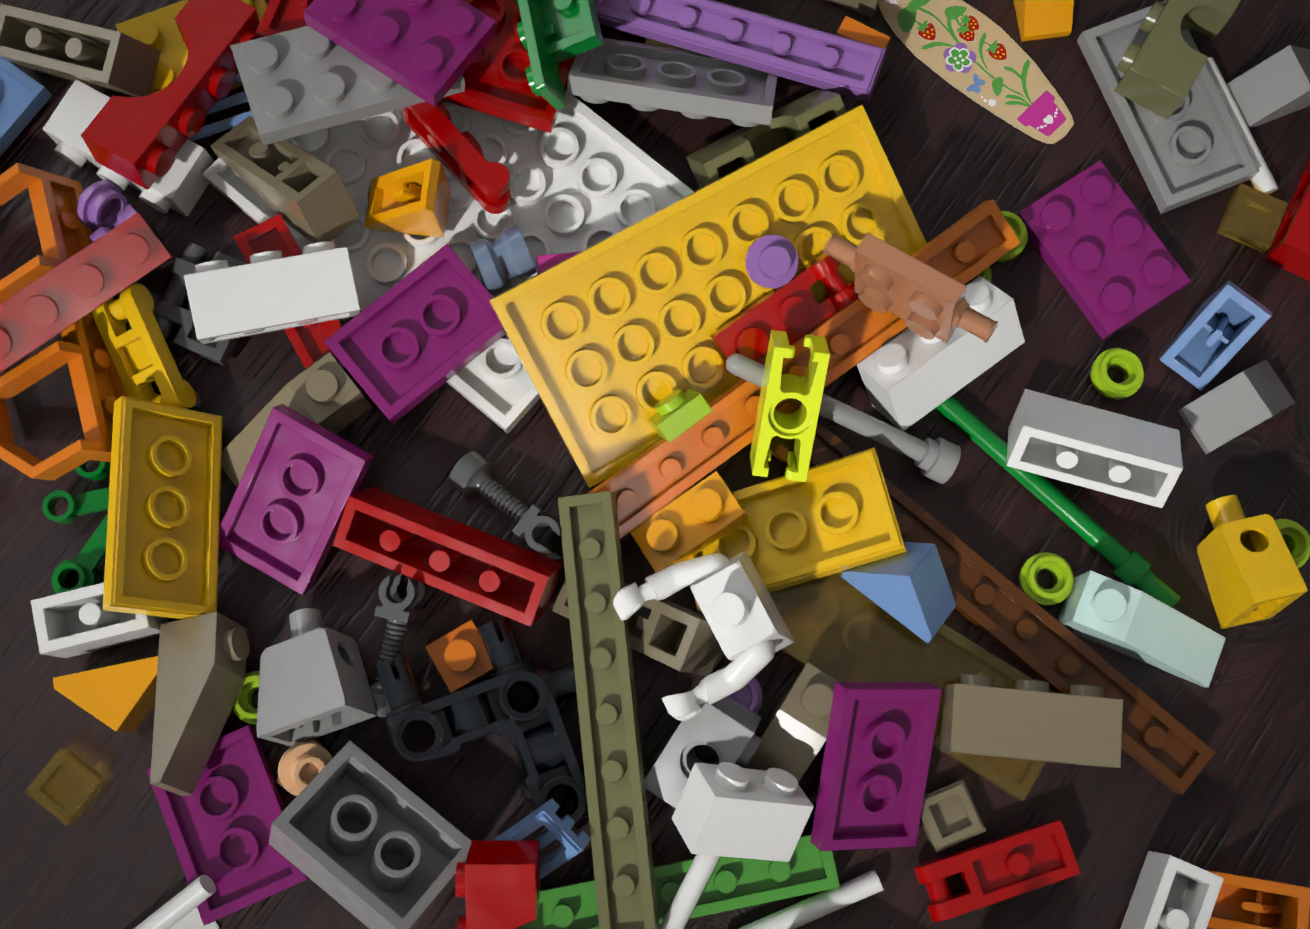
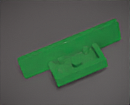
[514,0,604,110]

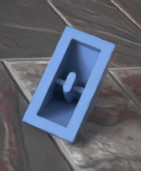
[1159,281,1273,391]
[841,542,956,644]

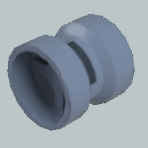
[469,225,537,292]

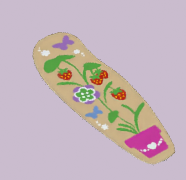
[878,0,1074,144]

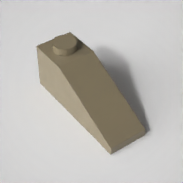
[211,116,361,243]
[221,352,373,487]
[552,578,721,676]
[150,612,250,797]
[741,662,839,783]

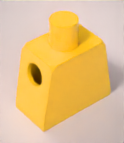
[1197,495,1308,630]

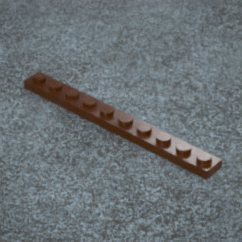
[769,406,1216,794]

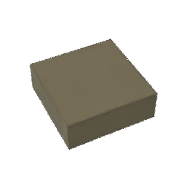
[920,779,986,852]

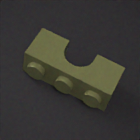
[1114,0,1241,120]
[686,89,846,189]

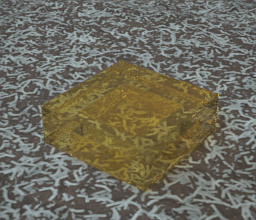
[1216,183,1288,253]
[25,748,108,825]

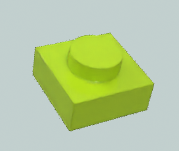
[649,389,713,443]

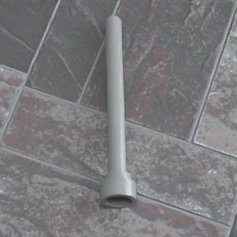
[726,353,961,484]

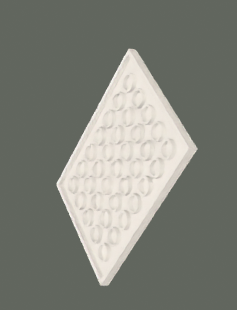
[202,90,694,434]

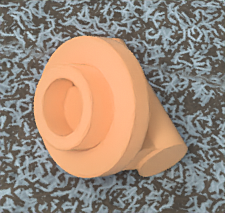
[276,738,332,796]

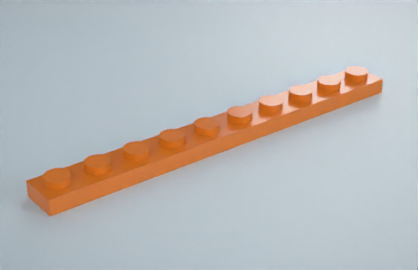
[587,200,1021,539]

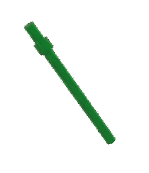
[936,395,1181,608]

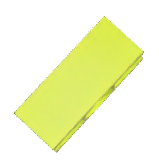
[750,330,830,482]

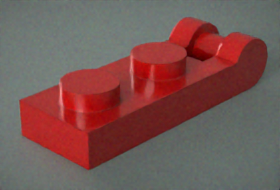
[402,100,511,214]
[710,253,859,380]
[914,819,1081,922]

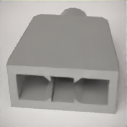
[256,608,377,747]

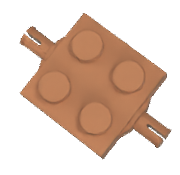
[823,232,998,343]

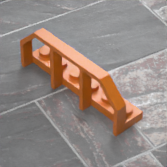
[0,163,128,481]

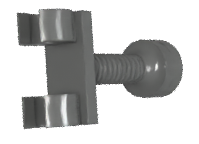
[449,451,564,562]
[370,574,428,718]

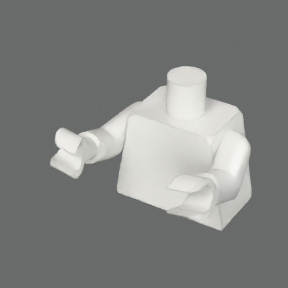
[613,550,795,721]

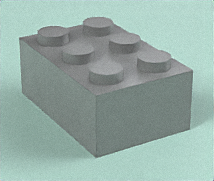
[269,740,471,929]

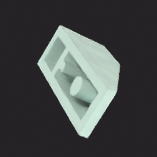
[1058,570,1226,688]

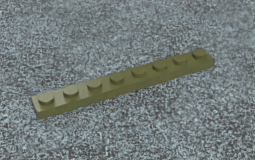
[558,491,660,929]

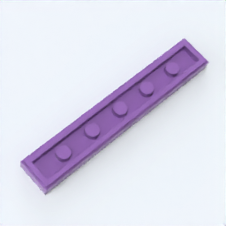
[596,0,886,102]

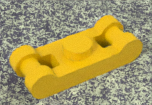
[92,283,196,409]

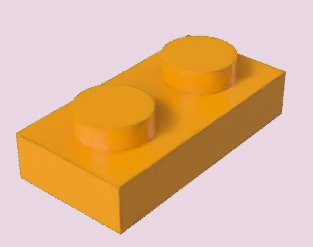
[630,471,749,573]

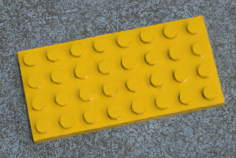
[489,105,927,488]

